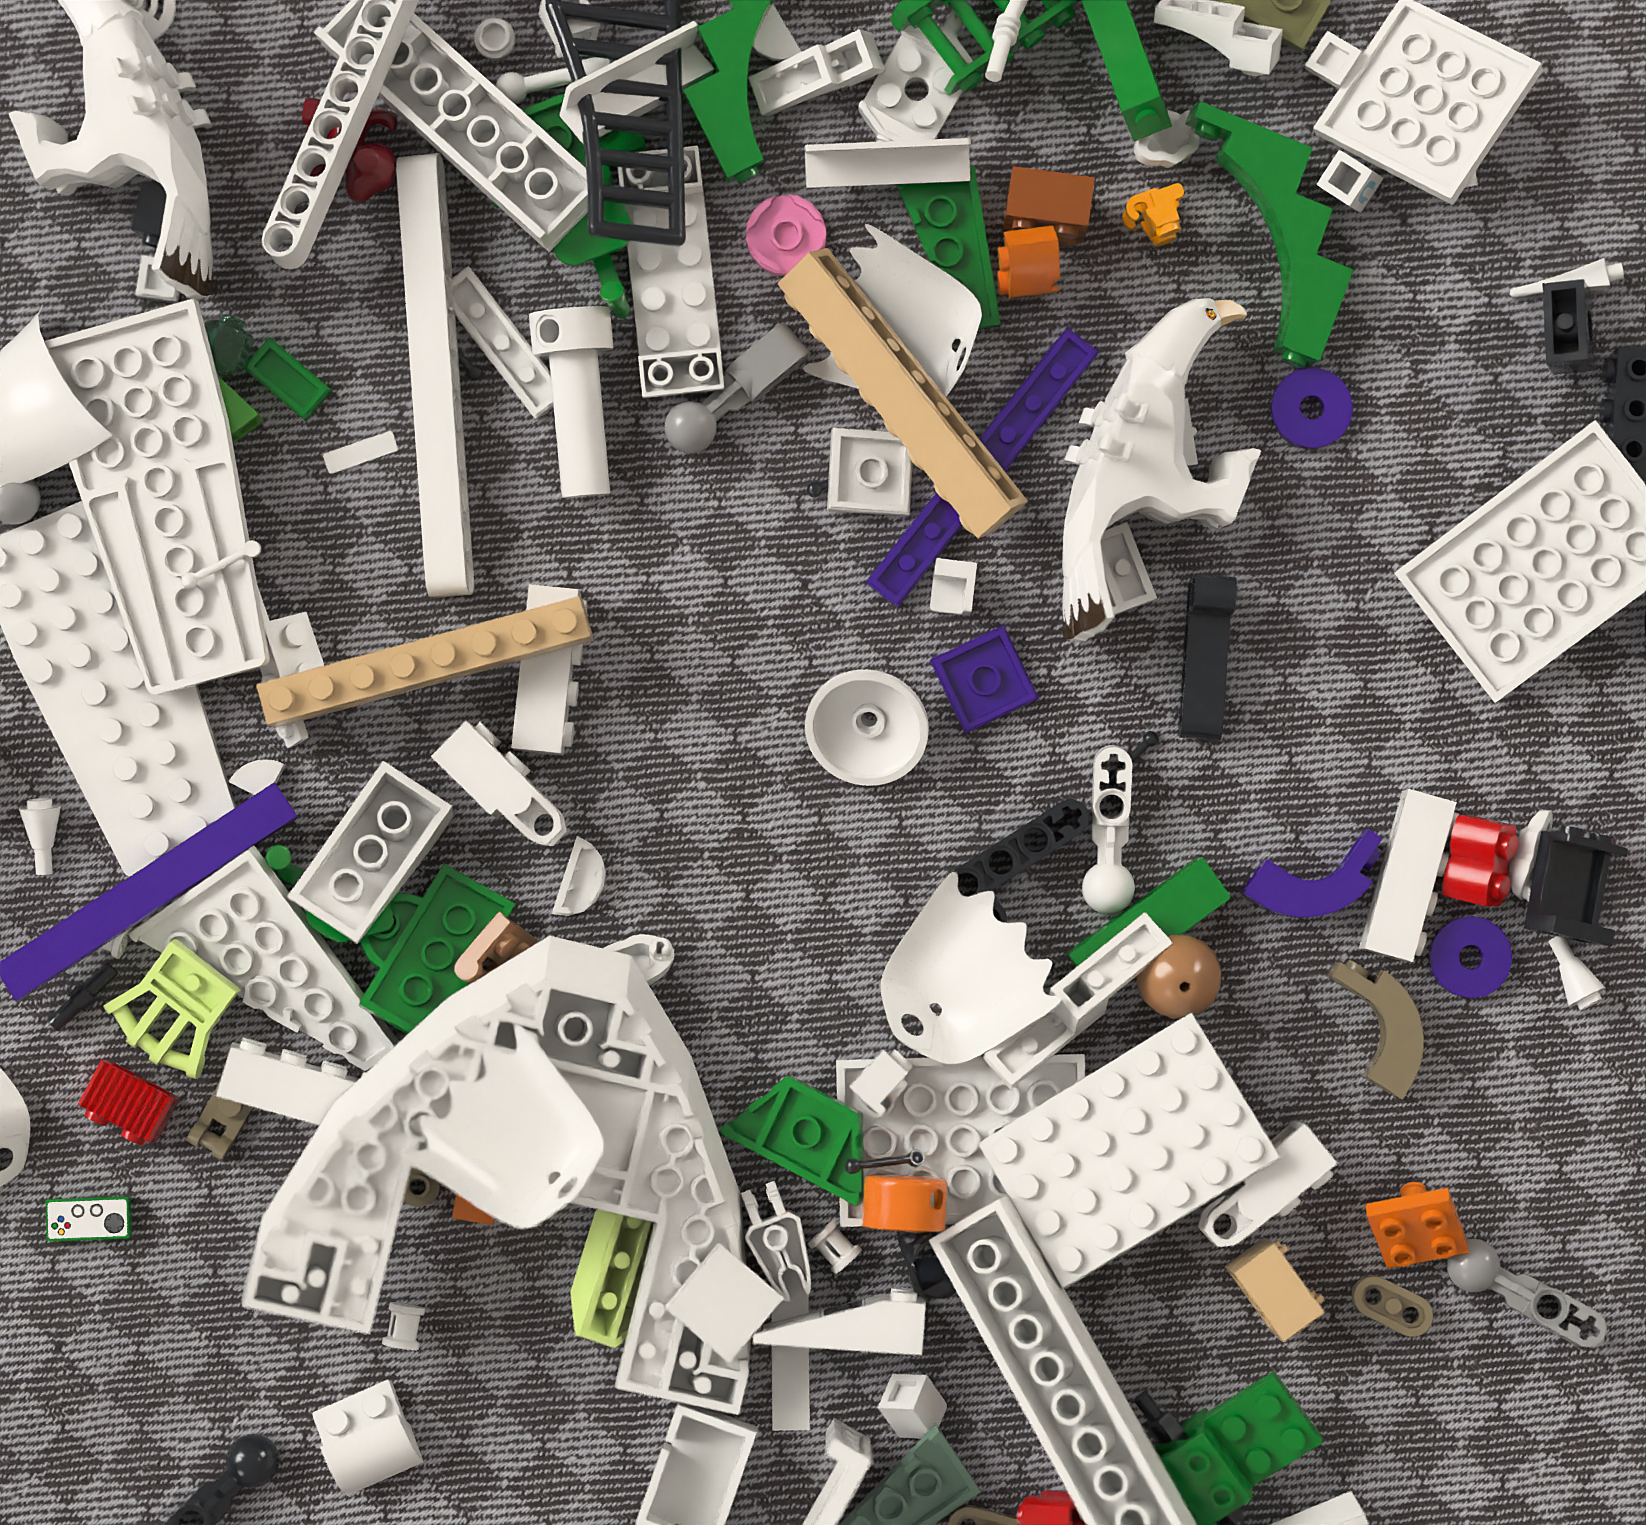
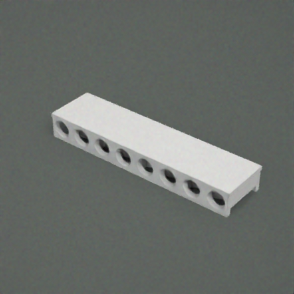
[314,0,588,252]

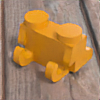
[1122,183,1184,247]

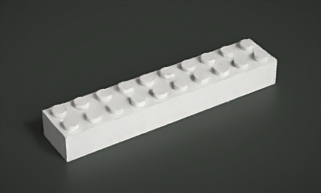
[929,1196,1197,1525]

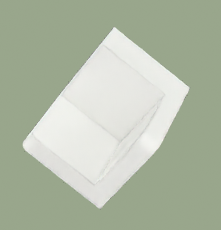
[930,558,977,616]
[878,1374,947,1439]

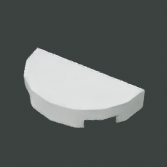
[753,5,801,61]
[552,836,606,916]

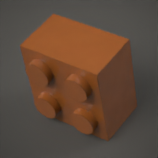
[1002,166,1095,247]

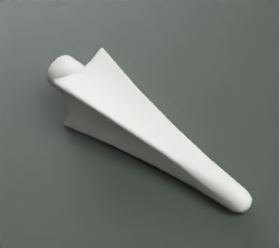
[1510,258,1624,298]

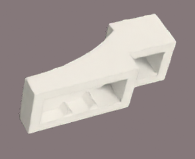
[1154,0,1283,76]
[748,29,885,117]

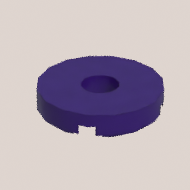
[1270,367,1353,450]
[1428,916,1512,998]

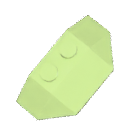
[570,1209,654,1348]

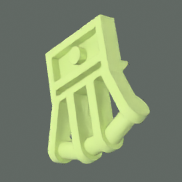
[103,939,241,1079]

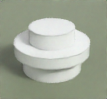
[474,18,515,59]

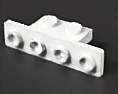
[257,585,325,748]

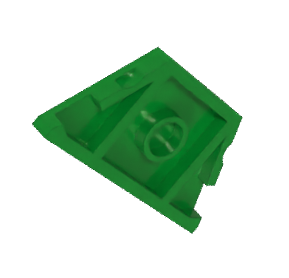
[719,1075,864,1206]

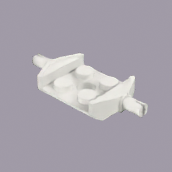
[858,9,973,142]

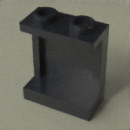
[1523,825,1628,946]

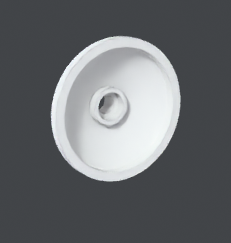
[805,670,929,786]

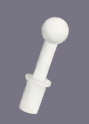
[496,57,610,105]

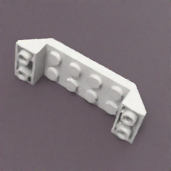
[618,146,725,398]

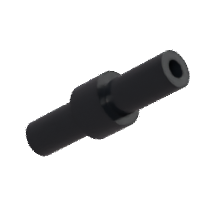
[47,962,119,1032]

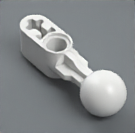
[1082,745,1135,914]

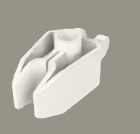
[741,1181,811,1302]

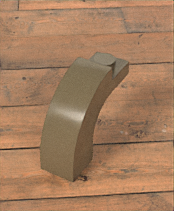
[1326,960,1424,1100]

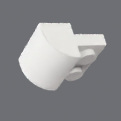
[312,1380,423,1496]

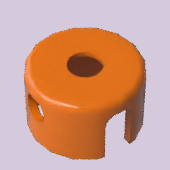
[862,1175,948,1232]

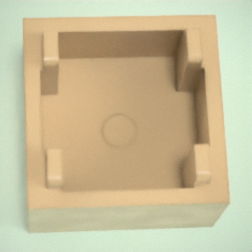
[1224,1237,1325,1342]

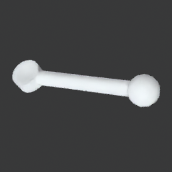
[181,540,261,589]

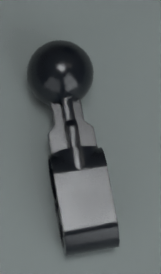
[162,1434,280,1525]

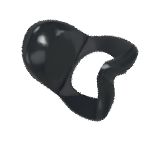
[897,1230,957,1299]

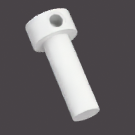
[529,306,614,498]

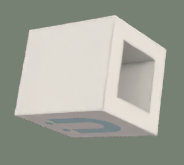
[1316,150,1384,213]

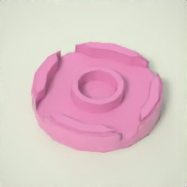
[746,195,827,276]

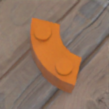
[997,225,1060,299]

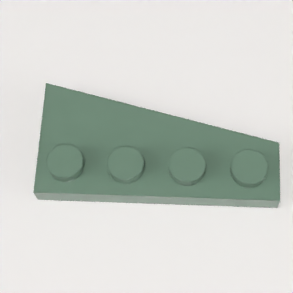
[839,1424,981,1525]

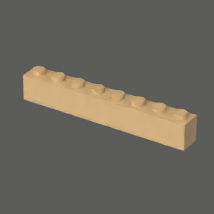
[777,248,1028,538]
[256,596,594,728]

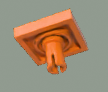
[1366,1182,1469,1269]

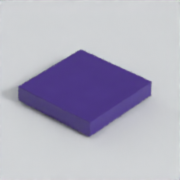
[930,625,1039,734]

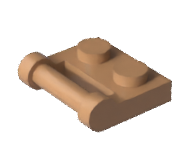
[455,912,538,982]

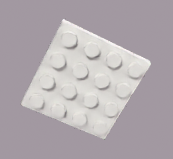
[1313,0,1543,205]

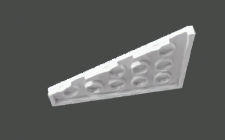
[128,845,399,1071]

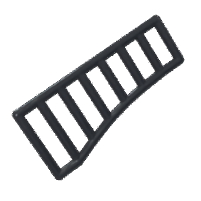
[545,0,686,247]

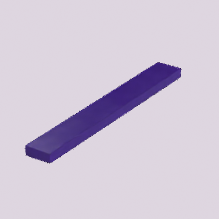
[865,327,1099,609]
[0,782,299,1002]

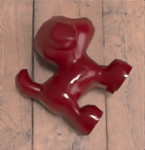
[297,98,398,203]

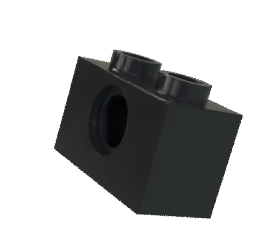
[1542,279,1595,375]

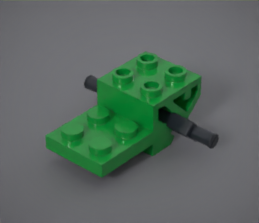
[1133,1371,1323,1525]

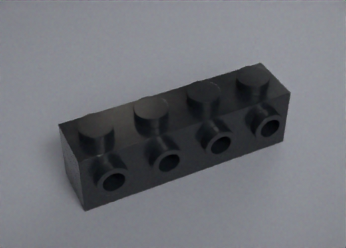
[1599,347,1646,484]

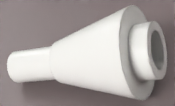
[19,798,61,875]
[1548,936,1606,1010]

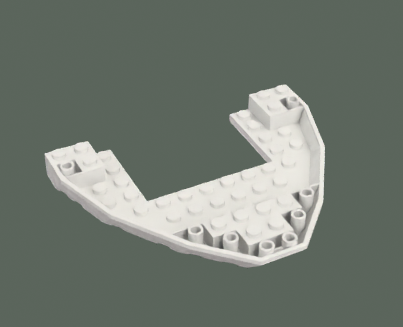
[241,936,751,1415]

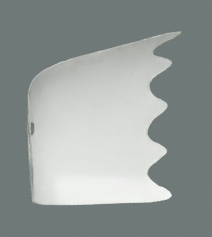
[803,224,982,397]
[880,872,1062,1064]
[400,1025,604,1228]

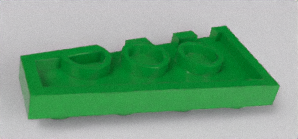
[895,164,1001,330]

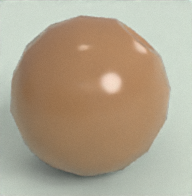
[1137,935,1221,1019]

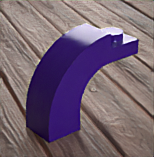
[1239,829,1383,918]

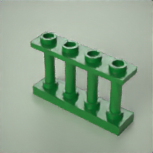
[889,0,1080,96]

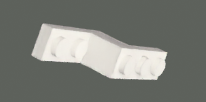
[984,913,1172,1090]

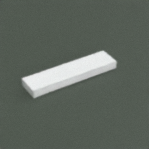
[448,266,554,420]

